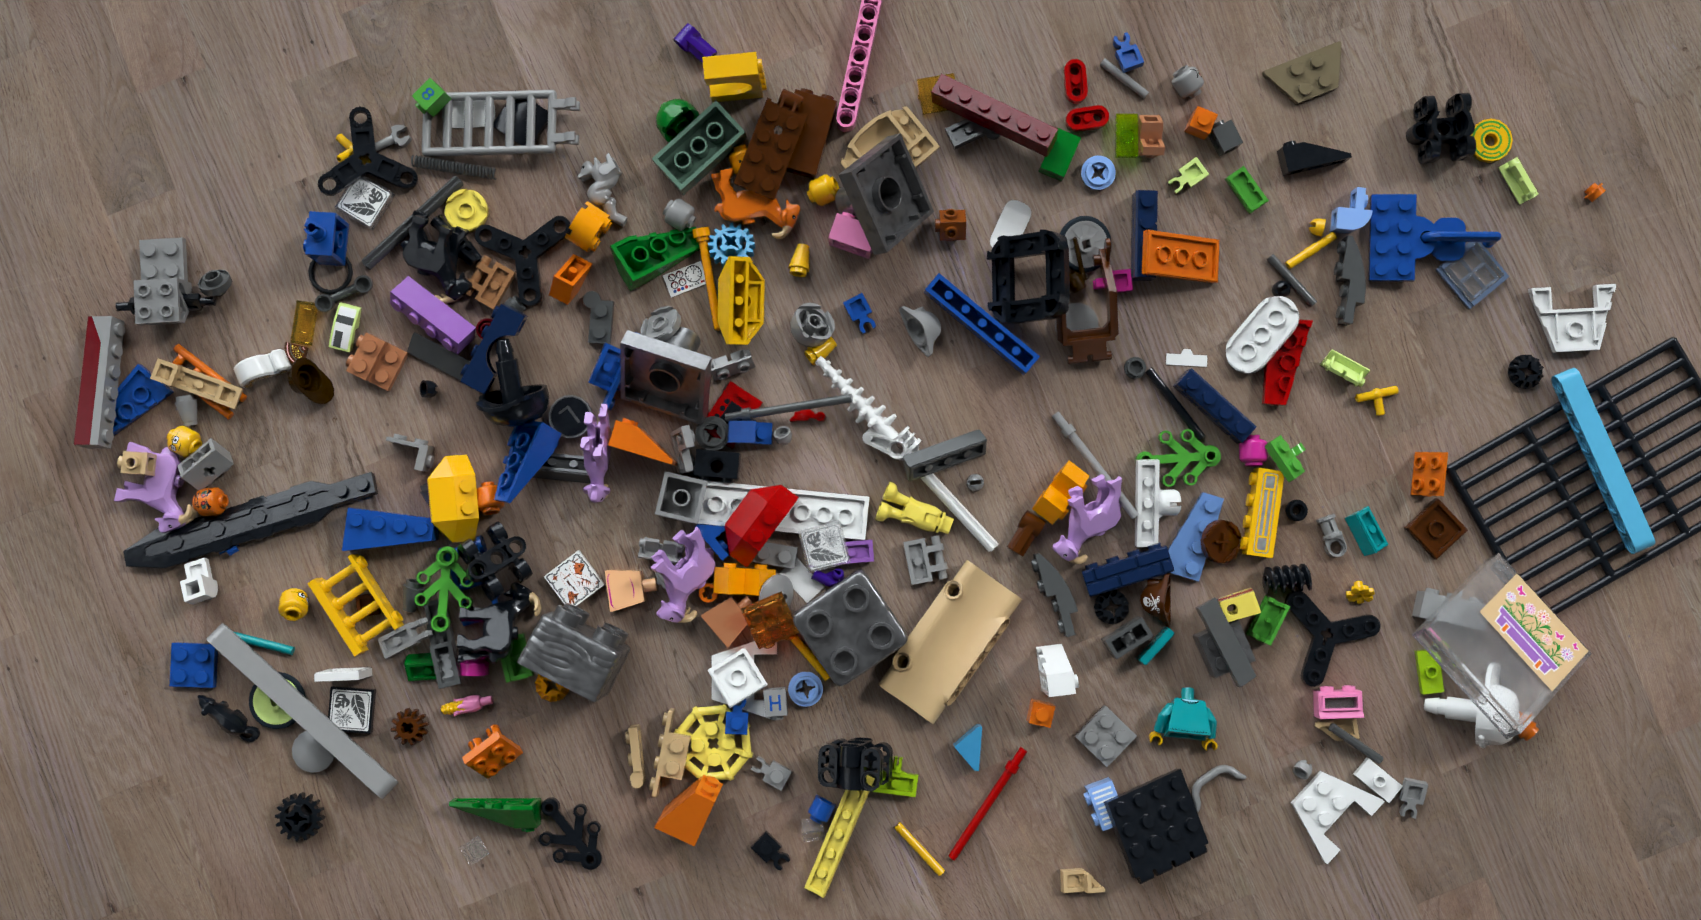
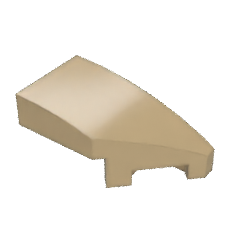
[1315,718,1360,741]
[1060,868,1105,893]

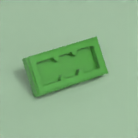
[1225,166,1269,214]

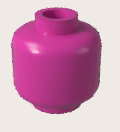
[1239,435,1268,467]

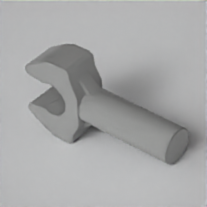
[375,125,412,152]

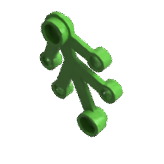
[1135,429,1221,487]
[414,546,475,632]

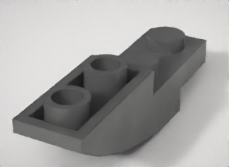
[1334,235,1366,326]
[1031,553,1078,637]

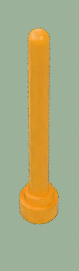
[692,227,720,331]

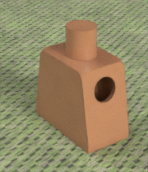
[701,595,755,648]

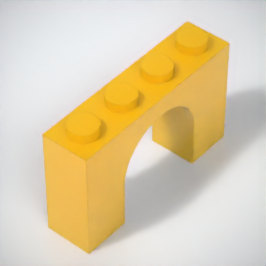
[702,52,767,103]

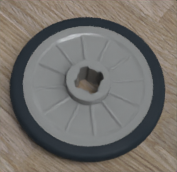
[1060,216,1111,273]

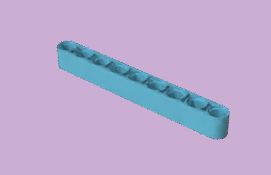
[1551,368,1655,554]

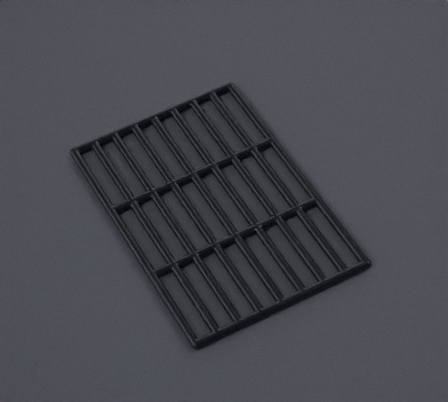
[1446,337,1701,615]

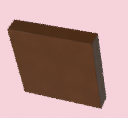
[1404,498,1468,560]

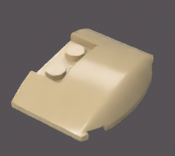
[841,106,940,169]

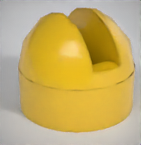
[1309,218,1326,236]

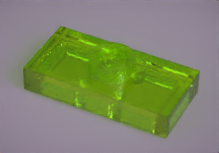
[1115,113,1138,158]

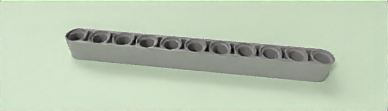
[206,623,399,799]

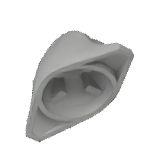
[899,306,941,357]

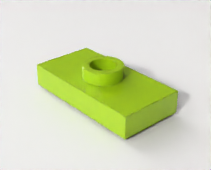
[1414,648,1444,695]

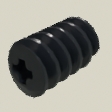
[1262,564,1312,594]

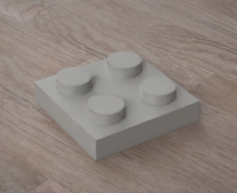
[1075,705,1137,767]

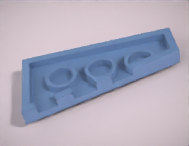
[1168,492,1224,582]

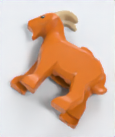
[711,168,801,239]

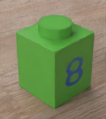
[412,78,452,117]

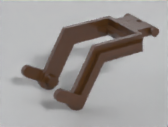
[1056,238,1119,364]

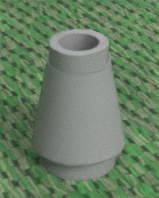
[175,394,198,426]

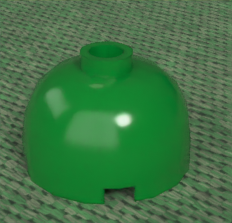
[656,99,700,142]

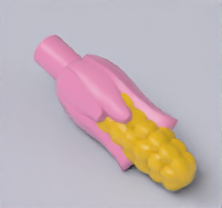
[441,695,493,717]

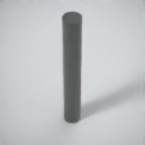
[1267,254,1317,307]
[1328,723,1383,764]

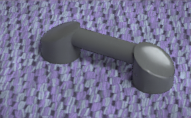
[315,275,373,312]

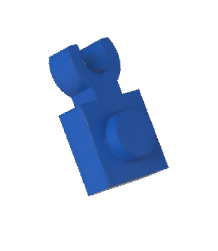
[1113,32,1144,73]
[843,293,876,334]
[725,699,748,735]

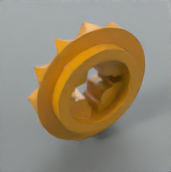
[535,674,569,702]

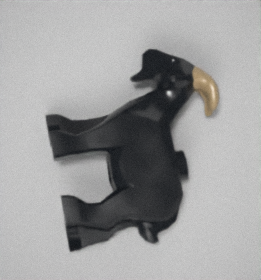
[401,210,472,304]
[456,582,541,664]

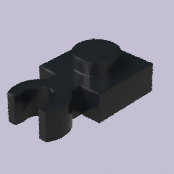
[751,831,790,871]

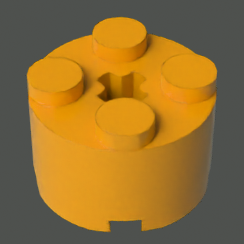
[565,201,612,252]

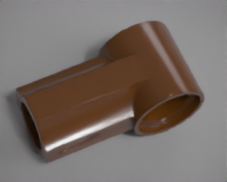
[1007,510,1046,557]

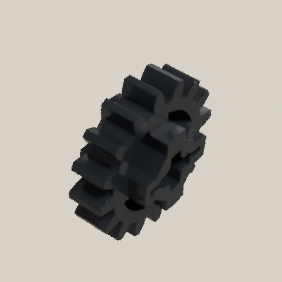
[275,792,325,842]

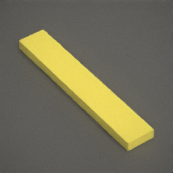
[804,775,875,898]

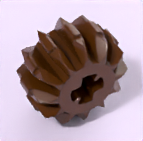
[390,708,429,746]

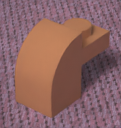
[1137,115,1165,158]

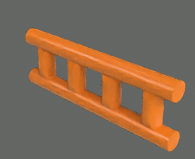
[172,344,247,420]

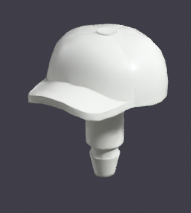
[1424,663,1519,748]

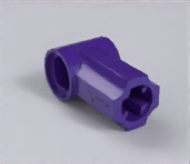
[673,23,718,64]

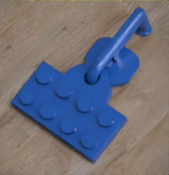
[1368,194,1501,282]

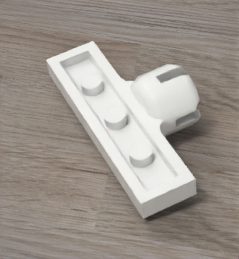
[1135,459,1181,547]

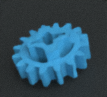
[708,223,755,268]

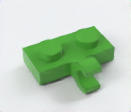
[1265,435,1306,483]

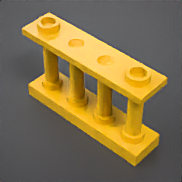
[307,554,404,657]

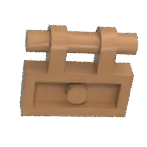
[466,255,517,310]

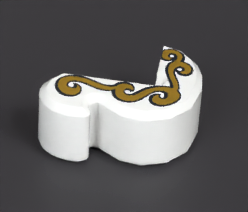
[233,349,291,388]

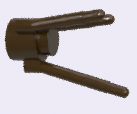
[1069,237,1088,294]

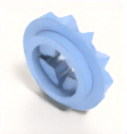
[1081,156,1116,190]
[788,672,823,707]

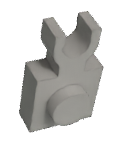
[751,756,792,791]
[1399,777,1428,819]

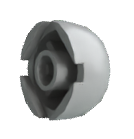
[790,303,835,347]

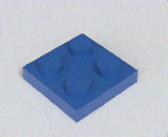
[170,642,218,688]

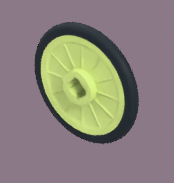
[249,672,306,729]

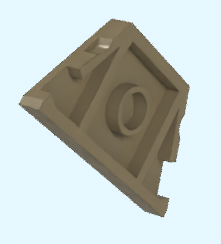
[1262,41,1342,105]

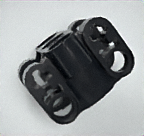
[1406,93,1476,164]
[457,521,533,601]
[818,737,893,791]

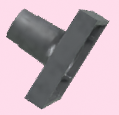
[835,133,934,255]
[620,327,712,425]

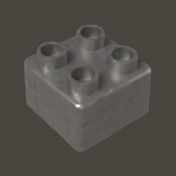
[793,569,908,686]
[517,603,630,702]

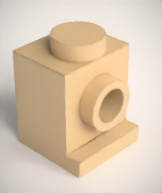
[117,451,157,476]

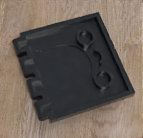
[1104,769,1209,884]

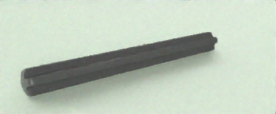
[362,176,463,269]

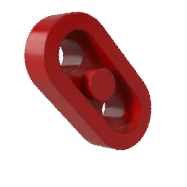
[1063,59,1088,104]
[1065,105,1109,132]

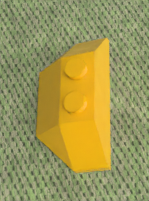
[717,256,765,345]
[427,455,479,543]

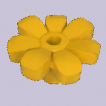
[1345,581,1375,604]

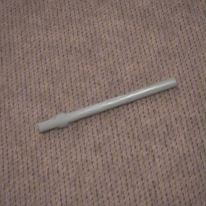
[1052,411,1139,519]

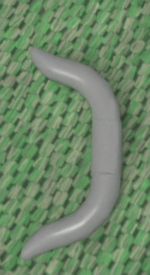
[1191,765,1247,812]

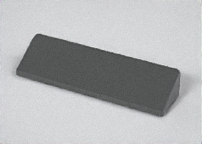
[407,332,471,381]
[903,430,987,482]
[532,453,591,483]
[1195,597,1257,688]

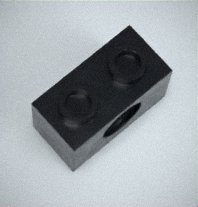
[694,449,741,483]

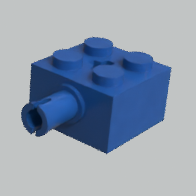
[303,211,349,266]

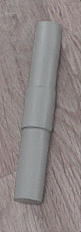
[1100,58,1149,99]

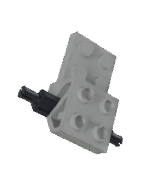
[115,237,216,326]

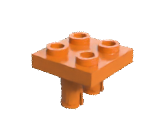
[462,724,523,779]

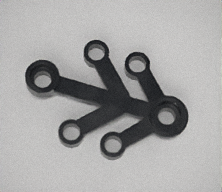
[539,797,602,870]

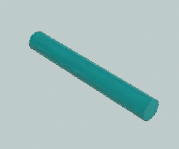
[233,631,295,655]

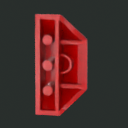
[725,485,799,567]

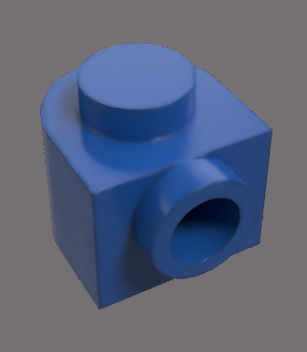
[808,794,836,824]

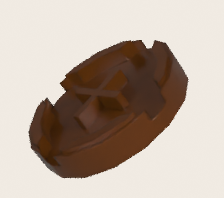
[1201,519,1241,563]

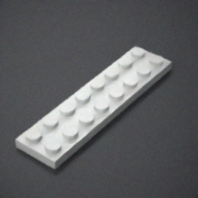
[698,480,869,540]

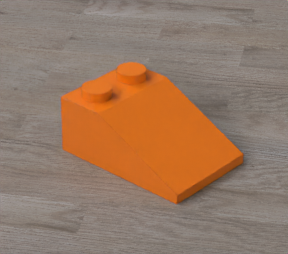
[608,418,677,466]

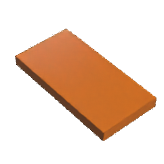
[1142,230,1220,283]

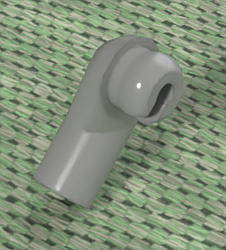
[602,197,628,227]

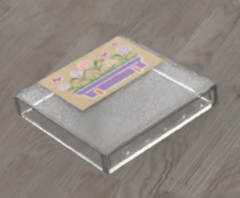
[1412,553,1592,739]

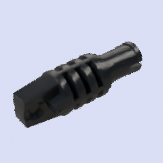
[430,215,482,266]

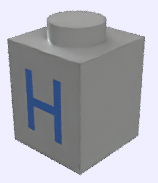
[763,687,788,720]

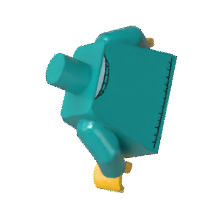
[1149,687,1218,751]

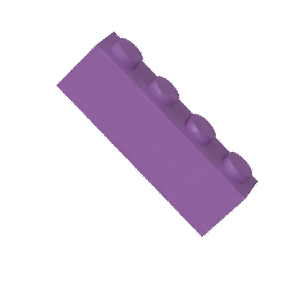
[390,276,476,355]

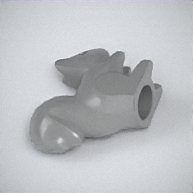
[577,153,622,205]

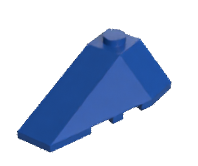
[494,421,561,503]

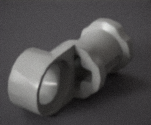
[1316,513,1347,557]

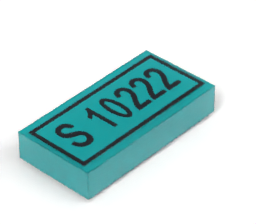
[1136,627,1175,665]

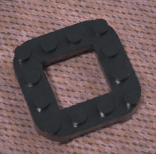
[987,229,1070,324]

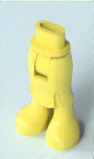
[875,482,954,534]

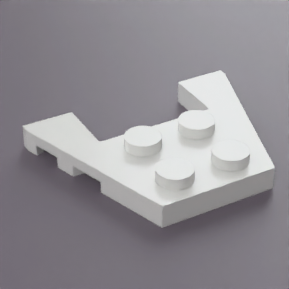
[1528,284,1616,353]
[712,634,777,719]
[1291,771,1385,864]

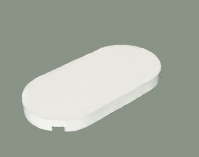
[1226,296,1299,374]

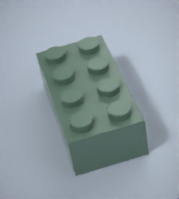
[652,101,747,195]

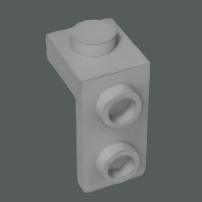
[386,433,434,472]

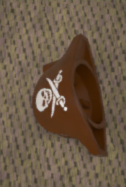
[1140,572,1171,627]

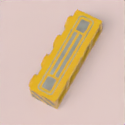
[1240,468,1284,558]

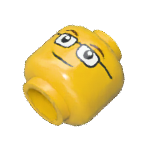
[166,426,202,458]
[278,588,309,621]

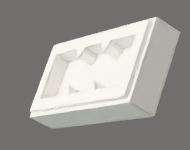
[1353,757,1403,803]

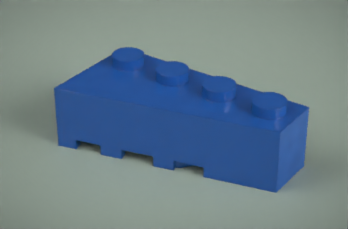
[342,508,440,551]

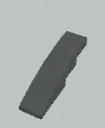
[424,599,461,689]

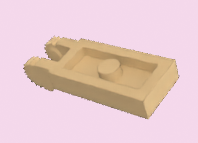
[625,724,646,789]

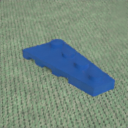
[113,364,174,435]

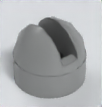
[773,426,792,445]
[966,474,984,491]
[1292,760,1313,780]

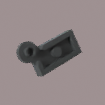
[945,119,1001,150]
[583,291,614,345]

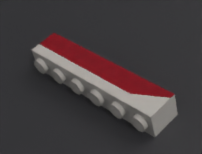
[74,316,125,449]

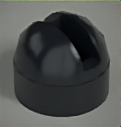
[1272,281,1291,297]
[420,380,438,398]

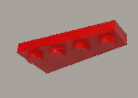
[1262,319,1313,406]

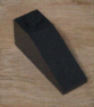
[1277,141,1352,176]

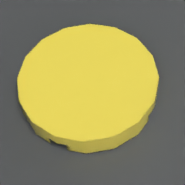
[444,189,488,232]

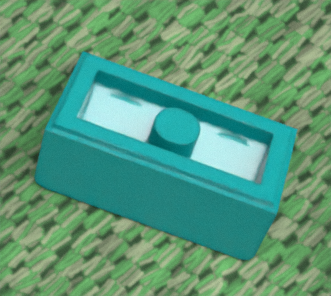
[1345,506,1389,556]

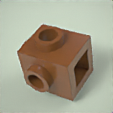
[935,209,966,241]

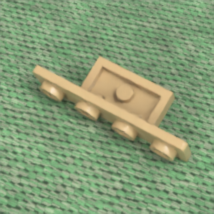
[649,708,691,797]

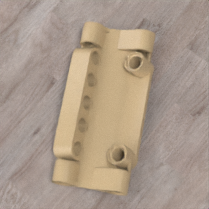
[878,560,1022,724]

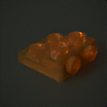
[741,591,799,649]

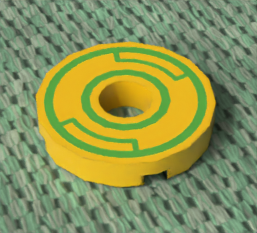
[1470,119,1513,163]

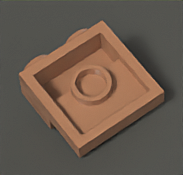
[346,332,409,391]

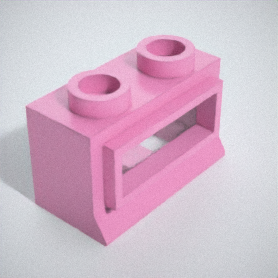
[1313,685,1364,719]

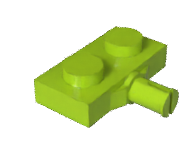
[872,756,918,797]

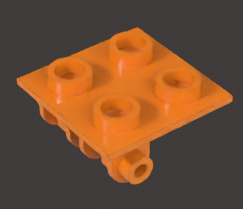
[1411,452,1448,497]

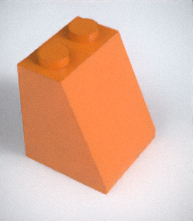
[654,775,723,847]

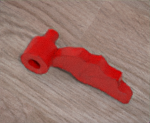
[790,409,826,422]

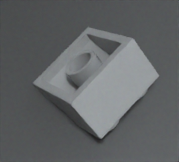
[655,471,708,524]

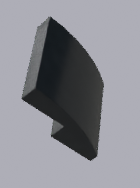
[493,90,548,146]

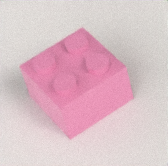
[828,212,872,259]

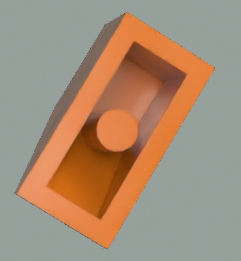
[549,254,592,305]

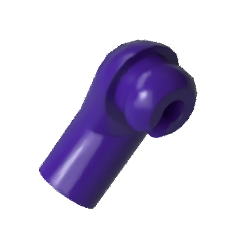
[811,568,844,587]

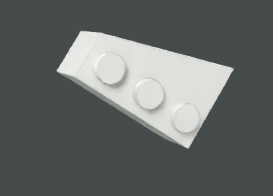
[1036,644,1079,697]

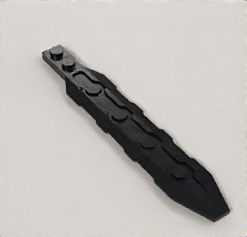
[123,472,378,569]

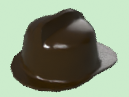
[287,358,334,404]

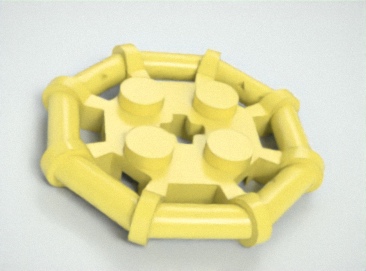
[674,703,753,781]

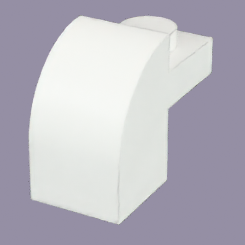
[180,557,218,605]

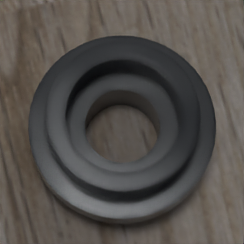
[1285,500,1308,521]

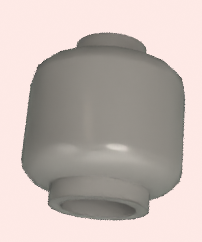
[1171,65,1204,99]
[663,199,696,231]

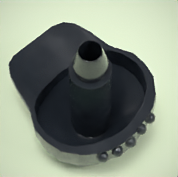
[476,339,549,427]

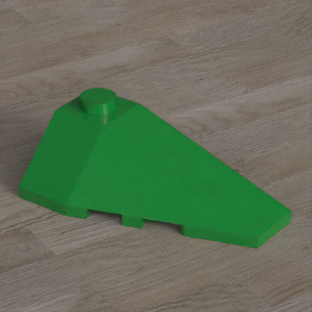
[610,227,700,291]
[449,798,541,832]

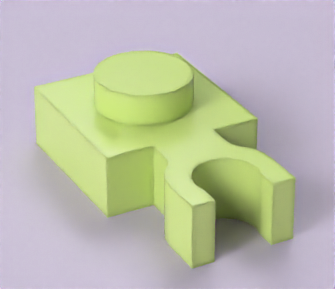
[1168,157,1209,194]

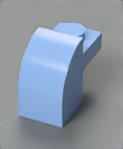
[1330,187,1373,234]

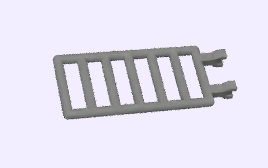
[422,90,580,156]

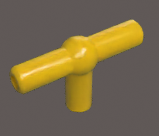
[336,134,371,165]
[1355,386,1399,416]

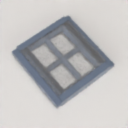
[1435,242,1509,310]

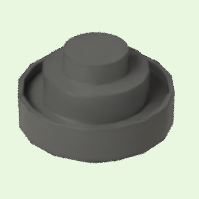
[198,269,232,296]

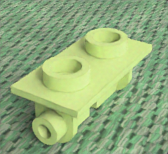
[1498,157,1538,205]
[1320,349,1370,387]

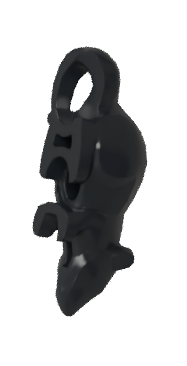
[197,695,260,742]

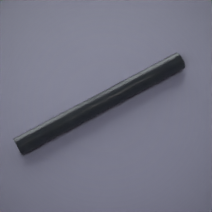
[1145,367,1205,440]

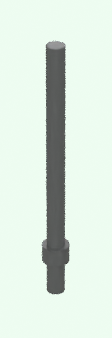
[725,394,853,422]

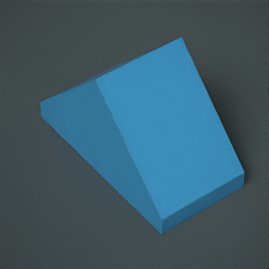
[953,724,982,771]

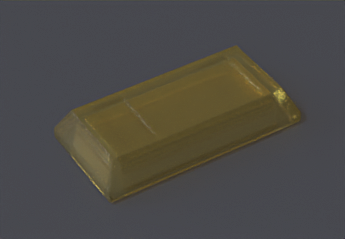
[290,300,318,346]

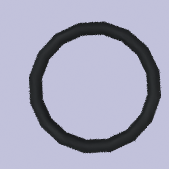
[308,257,353,294]

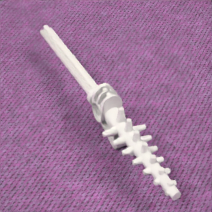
[815,356,998,552]

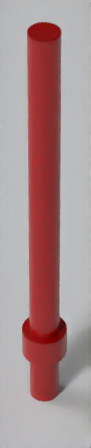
[948,747,1028,861]

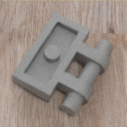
[903,535,948,585]

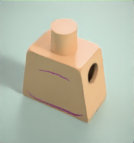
[605,570,658,612]

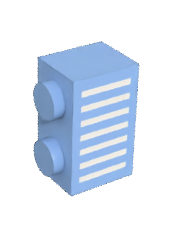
[1083,777,1118,831]

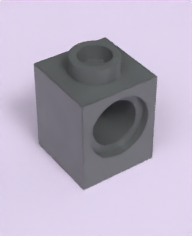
[1208,119,1243,157]

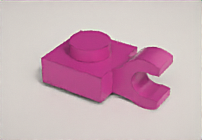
[1092,269,1133,293]

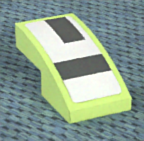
[329,302,362,352]

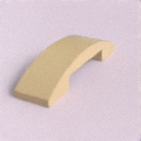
[150,358,243,409]

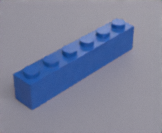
[924,273,1040,376]

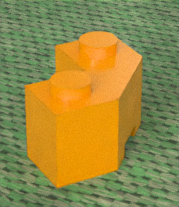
[1032,460,1089,525]
[713,563,776,596]

